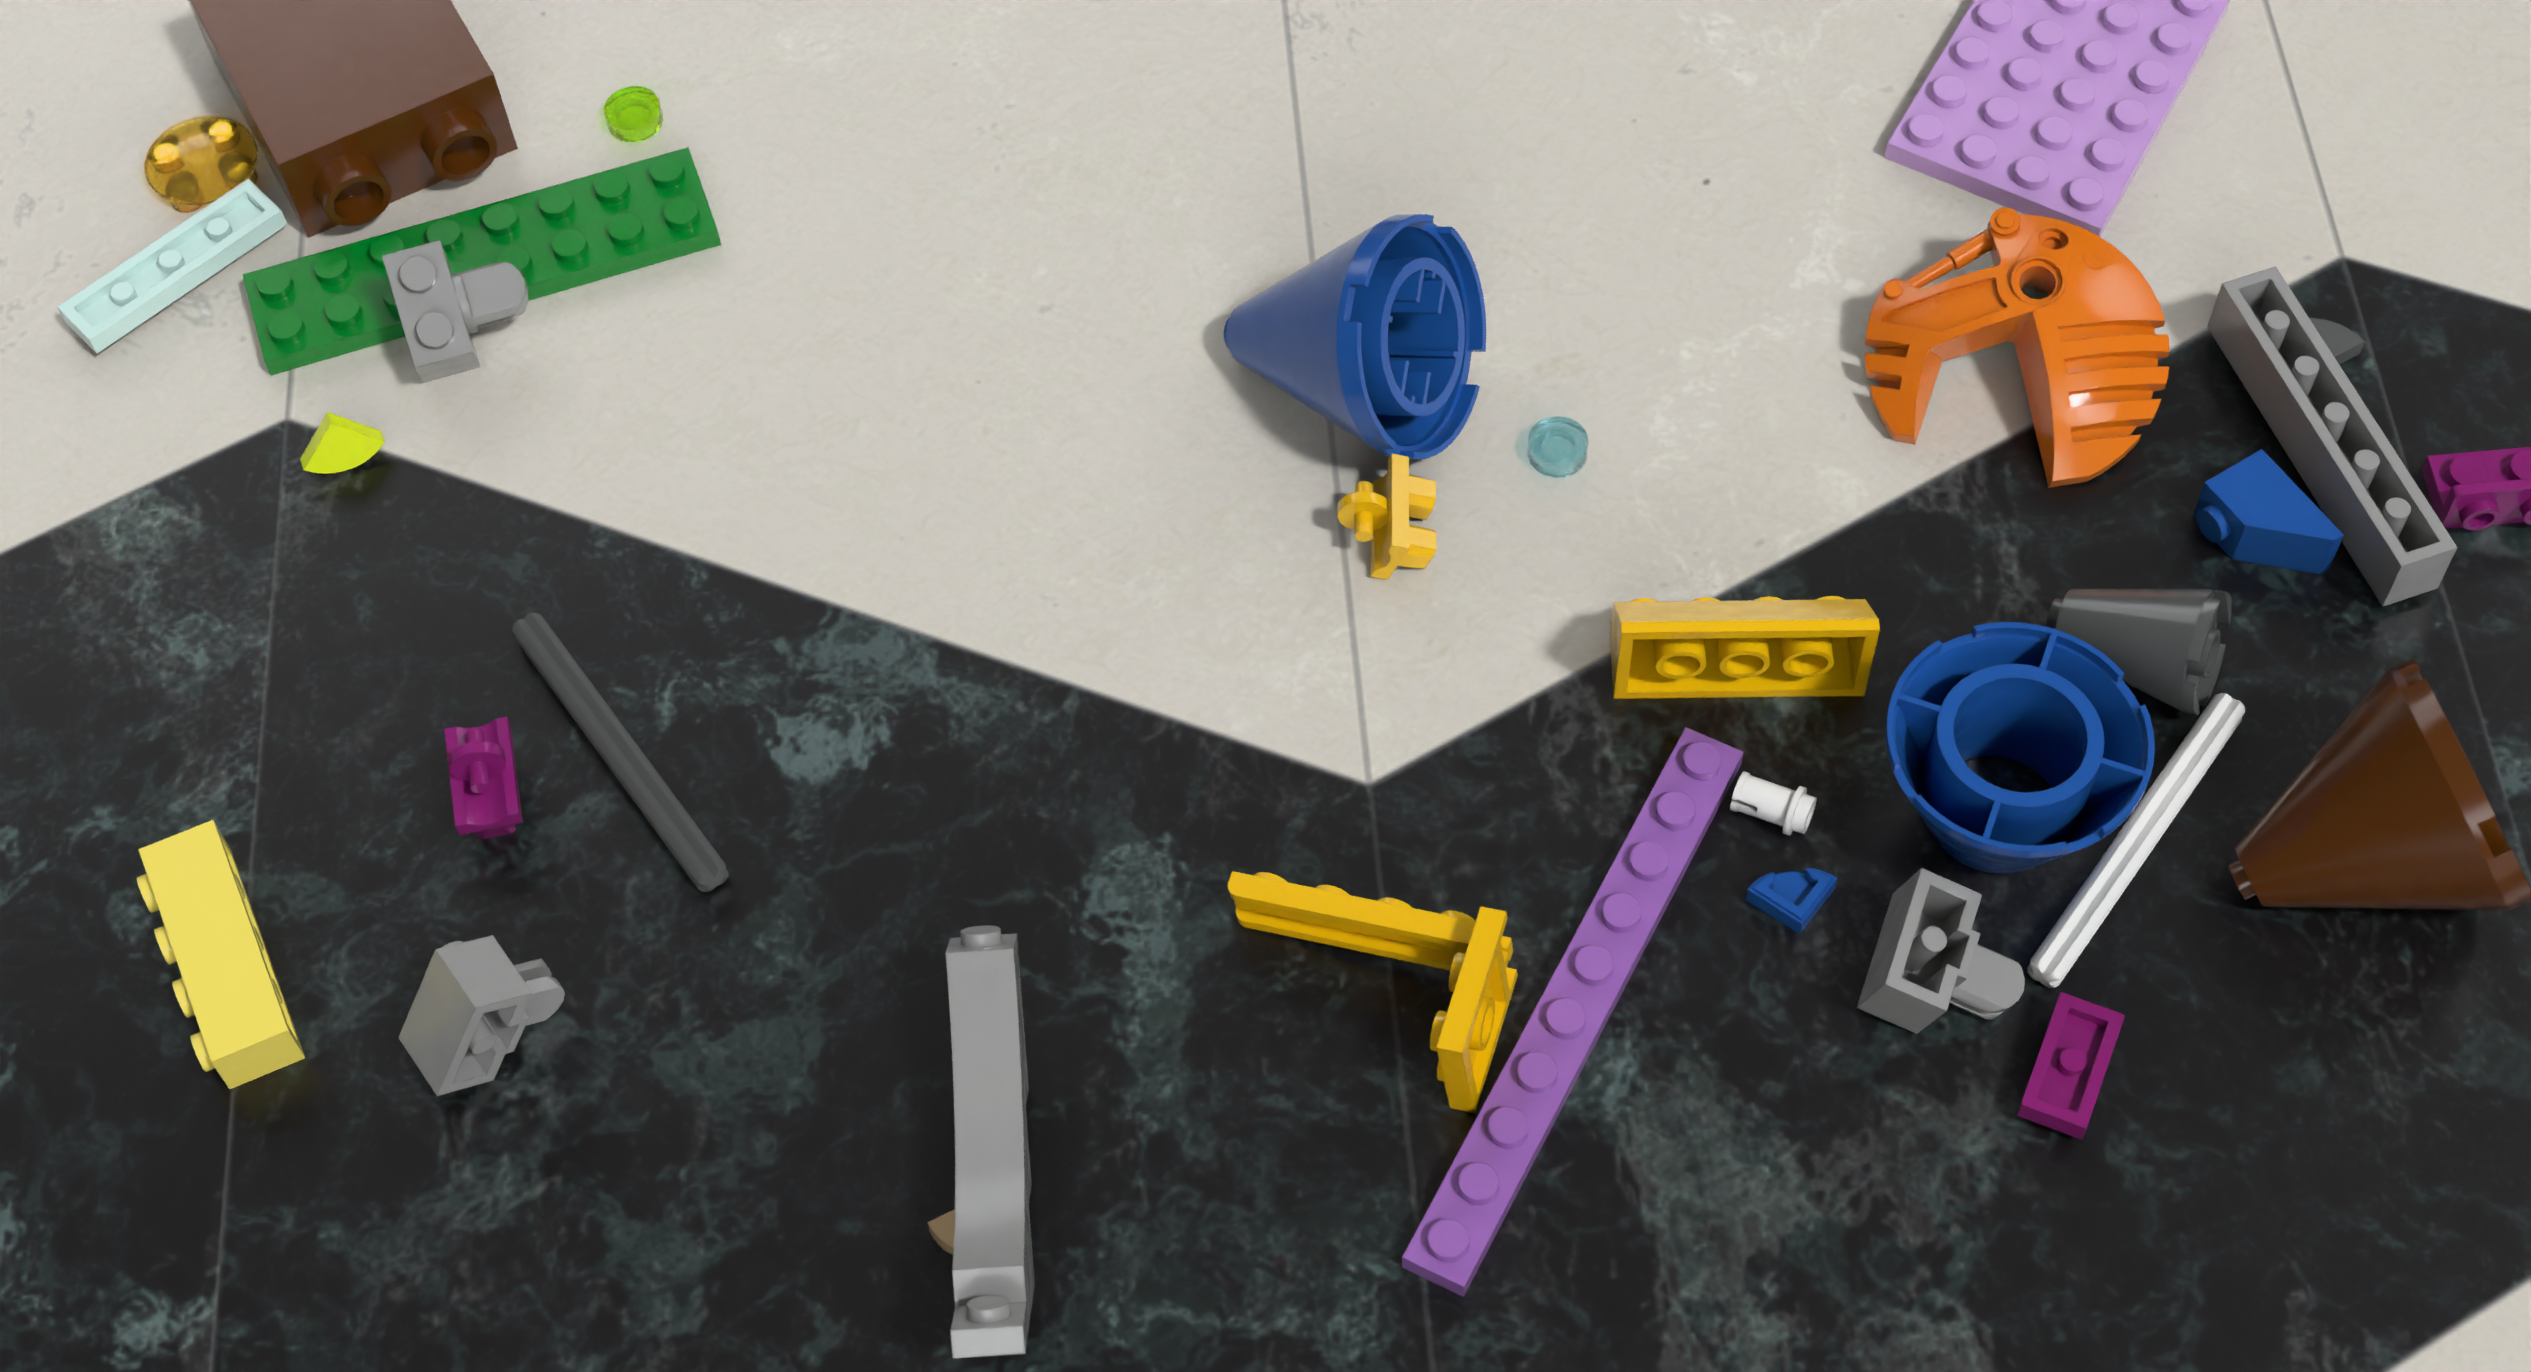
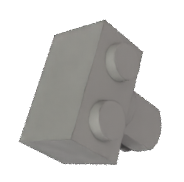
[382,240,529,383]
[1857,868,2025,1034]
[398,935,565,1096]

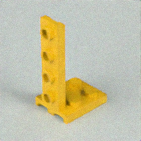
[1228,871,1518,1114]

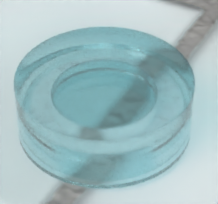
[1528,416,1589,478]

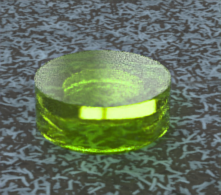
[604,86,663,142]

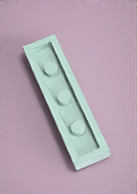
[57,179,287,354]

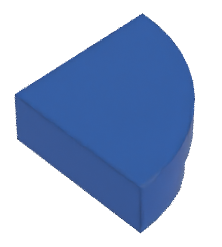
[1745,868,1838,935]

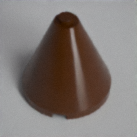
[2228,658,2531,910]

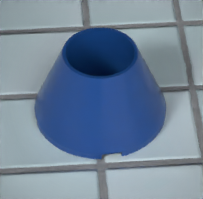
[1885,622,2155,874]

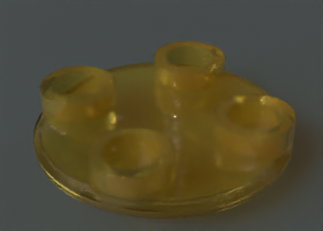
[144,115,258,213]

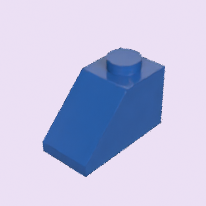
[2192,449,2344,574]

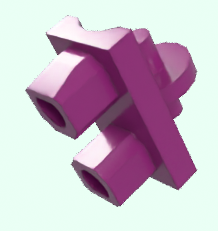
[444,717,523,839]

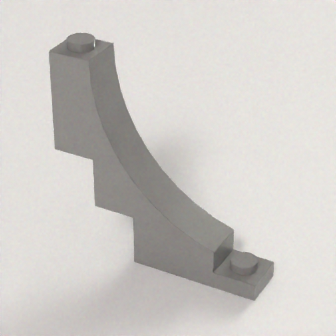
[946,925,1035,1358]

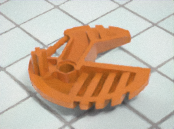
[1864,207,2170,488]

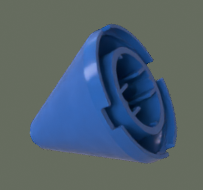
[1224,214,1486,459]

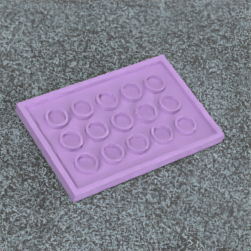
[1884,0,2230,237]

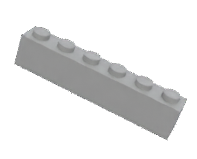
[2207,266,2458,607]

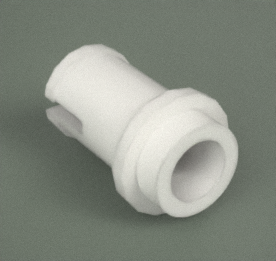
[1730,771,1817,836]

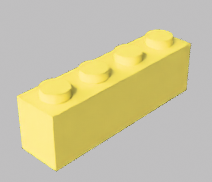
[136,820,305,1090]

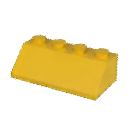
[1610,596,1880,699]

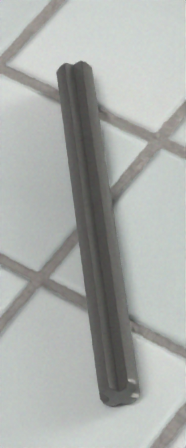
[512,612,729,892]

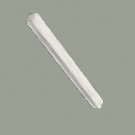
[2028,693,2245,988]

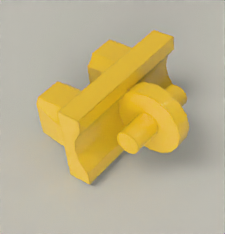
[1337,453,1437,580]

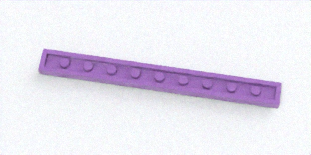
[1402,727,1744,1297]

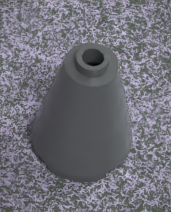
[2046,589,2232,716]

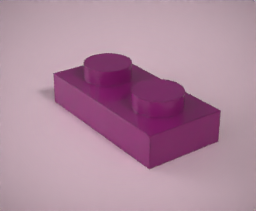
[2017,992,2125,1140]

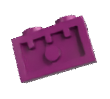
[2421,447,2531,530]

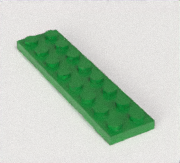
[242,147,721,375]

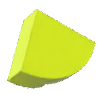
[300,412,385,474]

